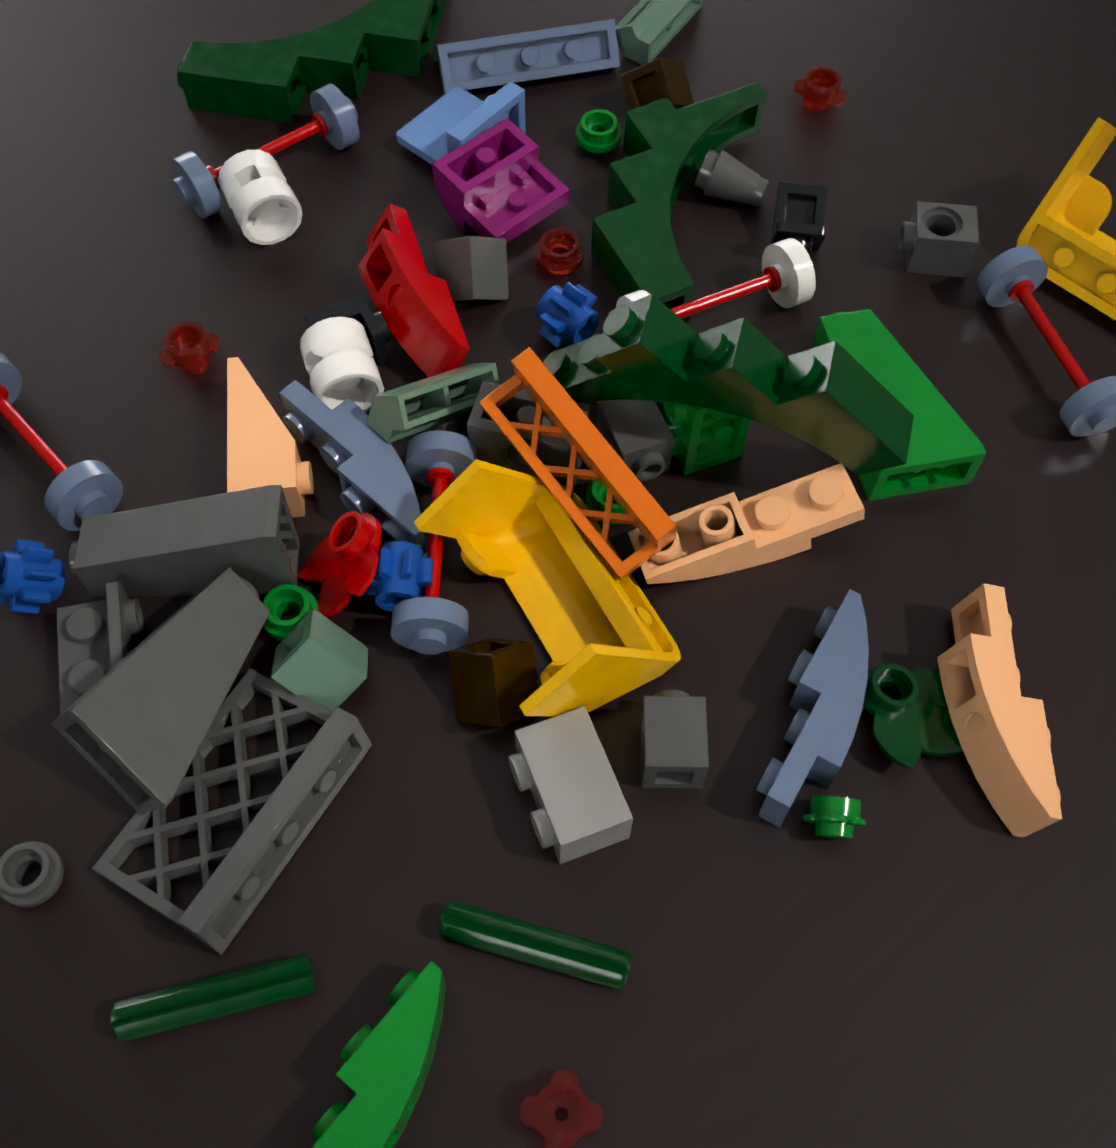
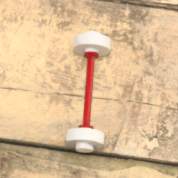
[616,238,816,319]

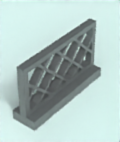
[92,668,372,956]

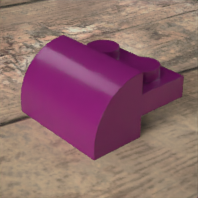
[432,118,570,244]

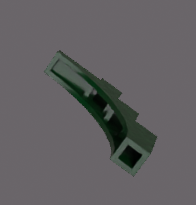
[591,82,767,321]
[543,294,914,475]

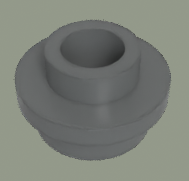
[0,841,64,908]

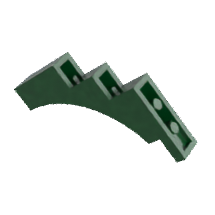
[176,0,448,124]

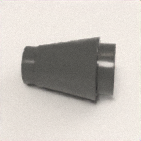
[694,150,769,208]

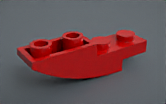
[358,203,470,378]

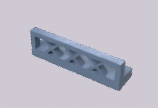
[433,19,620,94]

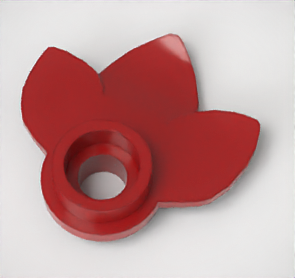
[297,511,382,618]

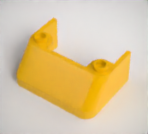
[1017,117,1116,320]
[414,459,681,717]

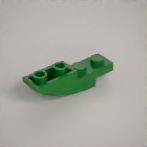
[311,961,446,1148]

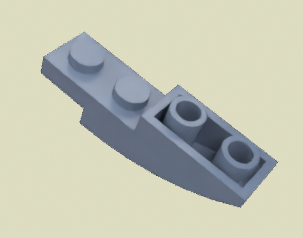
[279,380,428,558]
[756,589,869,828]

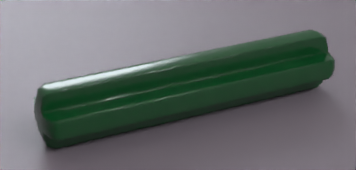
[439,901,632,989]
[111,954,315,1041]

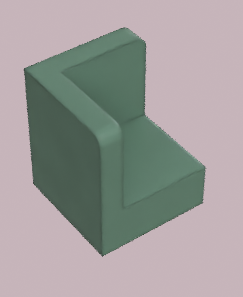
[271,608,368,711]

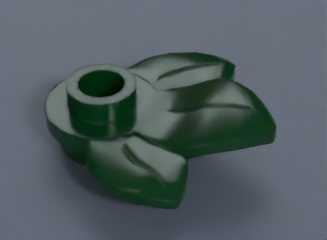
[863,663,963,769]

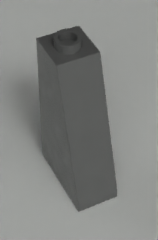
[69,485,301,597]
[51,567,270,815]

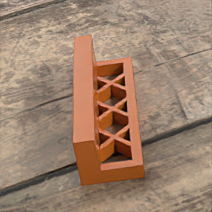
[479,347,677,581]

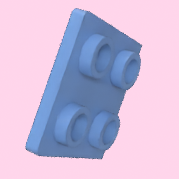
[396,81,525,164]

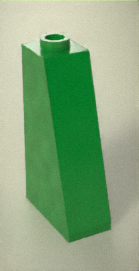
[811,309,987,501]

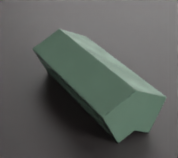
[616,0,703,65]
[367,363,500,443]

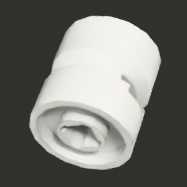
[218,150,303,245]
[300,317,384,413]

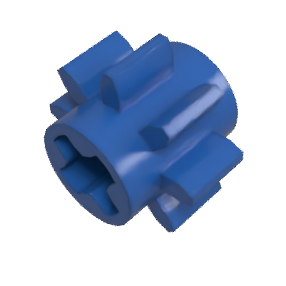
[536,282,600,348]
[0,539,65,614]
[365,541,433,612]

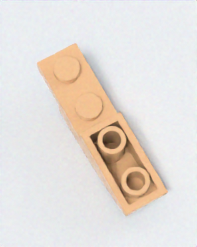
[628,463,865,584]
[937,583,1062,837]

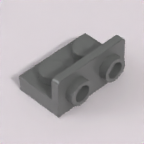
[57,581,144,714]

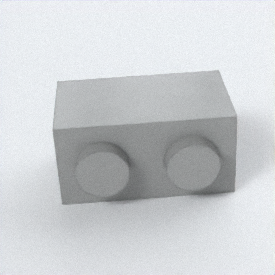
[508,706,633,864]

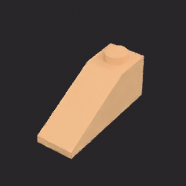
[227,357,314,518]

